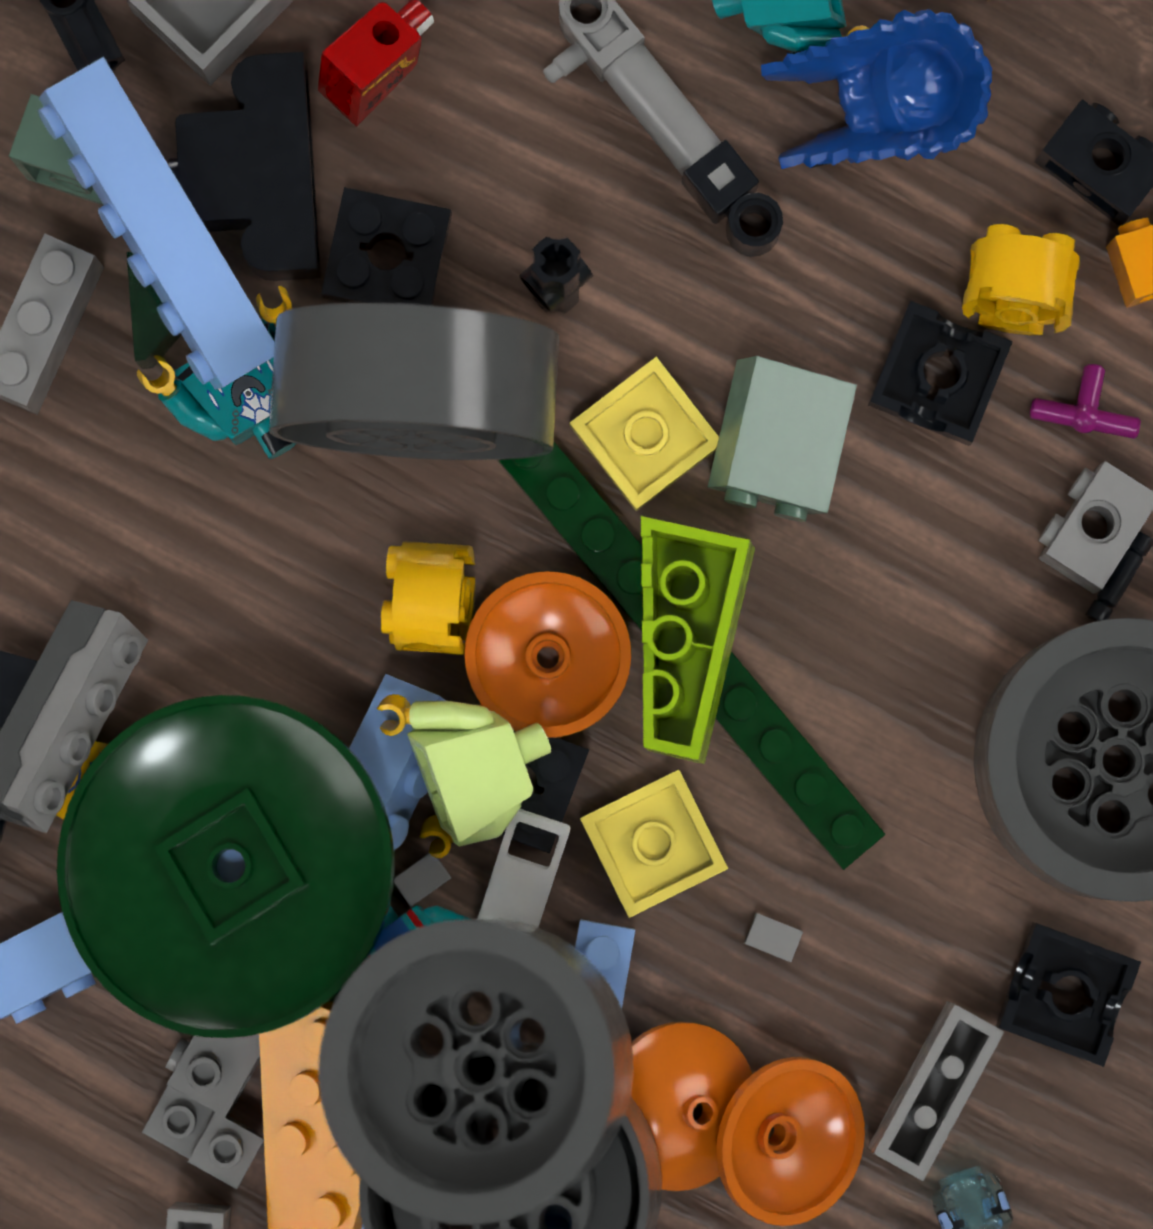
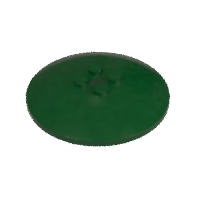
[57,695,395,1038]

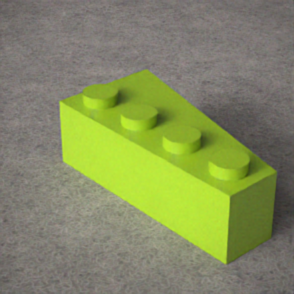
[641,516,755,764]

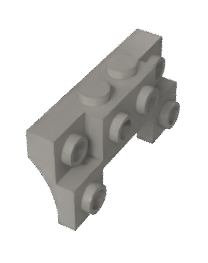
[142,991,341,1189]

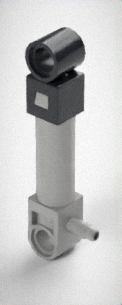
[543,0,783,257]

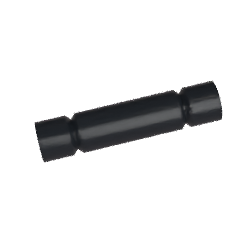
[1085,531,1153,622]

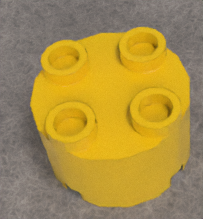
[962,224,1080,335]
[381,541,475,655]

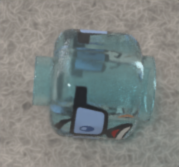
[931,1165,1014,1229]

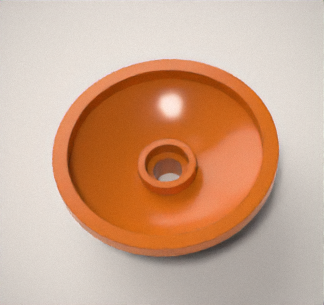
[464,571,631,738]
[631,1022,753,1191]
[716,1057,865,1226]

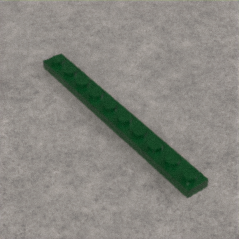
[497,441,886,870]

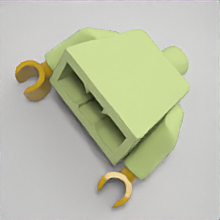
[377,694,551,858]

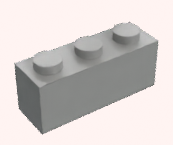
[0,233,104,415]
[867,1001,1004,1181]

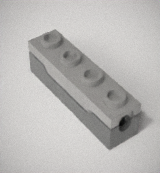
[0,600,148,833]

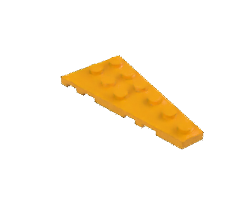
[259,1001,362,1229]

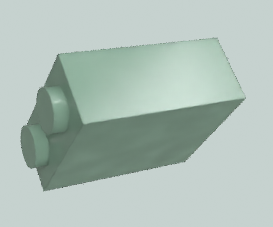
[708,356,857,522]

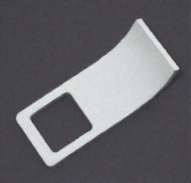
[477,809,570,927]

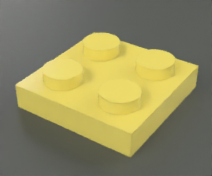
[569,356,719,511]
[580,769,728,918]

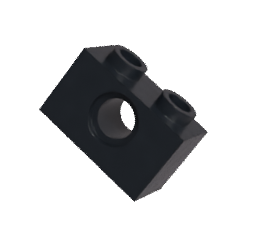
[1035,99,1153,227]

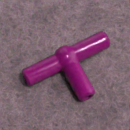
[1029,364,1141,439]

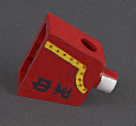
[317,0,434,127]

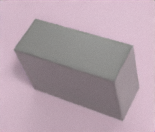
[394,853,452,907]
[744,913,803,962]

